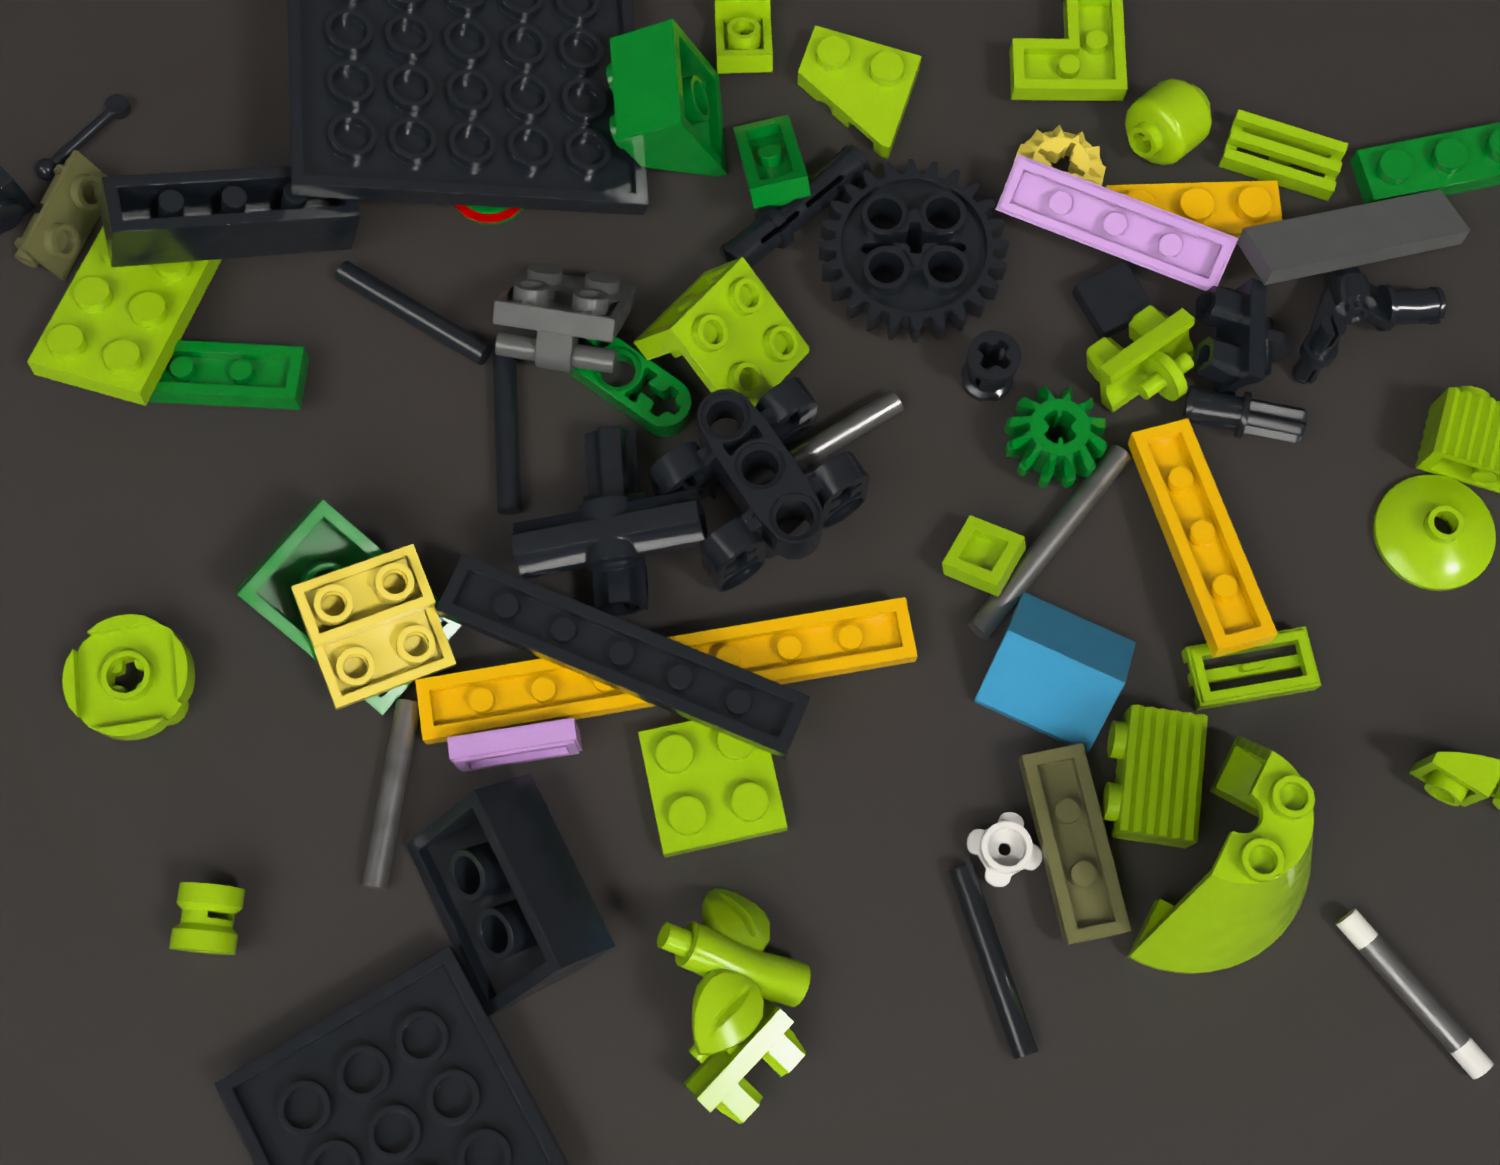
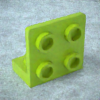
[634,257,809,422]

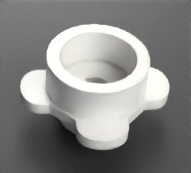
[967,812,1042,887]

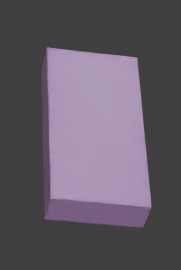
[447,718,583,772]

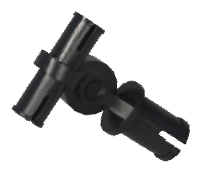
[1292,267,1446,384]

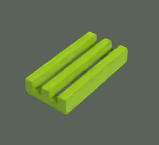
[1218,109,1349,201]
[1181,626,1322,711]

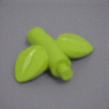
[657,888,811,1055]

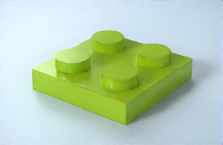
[638,720,788,858]

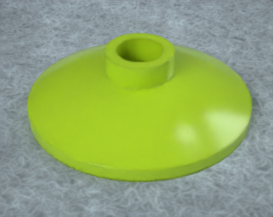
[1373,475,1496,591]

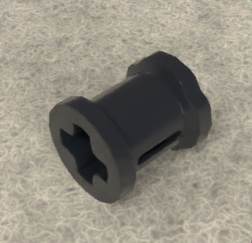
[961,330,1021,402]

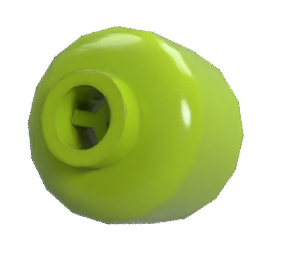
[1125,78,1212,166]

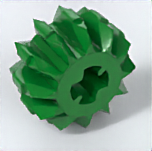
[1004,385,1107,489]

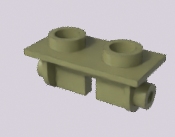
[14,150,108,280]

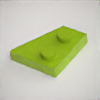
[797,25,922,159]

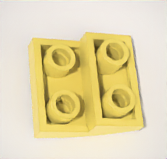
[291,544,456,710]

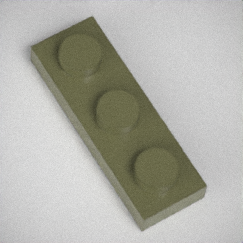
[1018,743,1132,946]

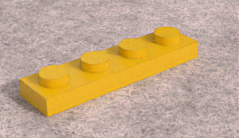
[1127,418,1278,658]

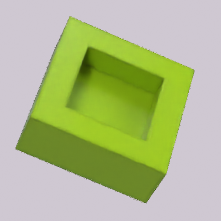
[942,515,1026,597]

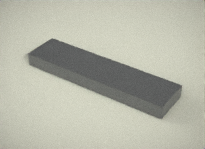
[1237,189,1470,285]

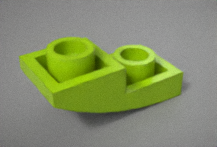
[715,0,773,74]
[1409,752,1500,810]

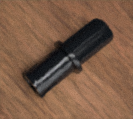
[1182,385,1307,443]

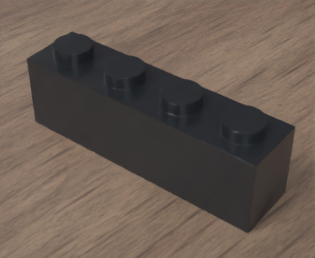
[101,166,361,267]

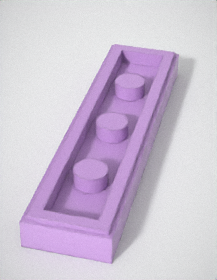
[995,154,1238,291]

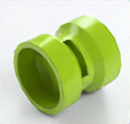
[169,882,245,955]

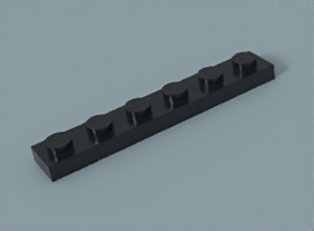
[436,554,810,759]

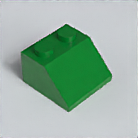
[606,18,728,177]

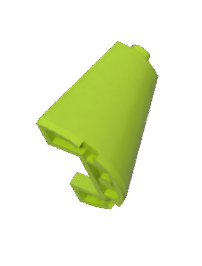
[1127,736,1315,974]

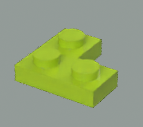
[1009,0,1128,101]

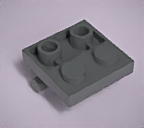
[493,263,636,374]

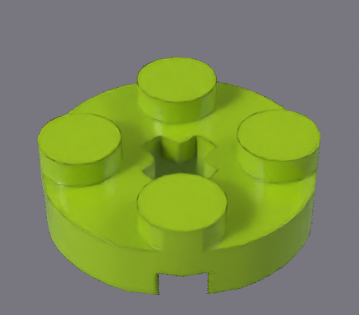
[62,614,195,741]

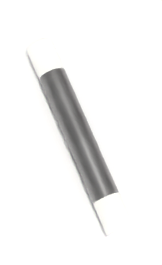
[1336,908,1494,1080]

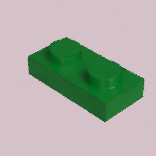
[733,114,811,209]

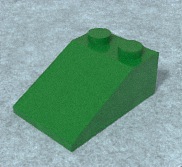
[234,498,461,715]

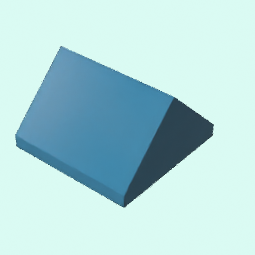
[973,592,1136,754]

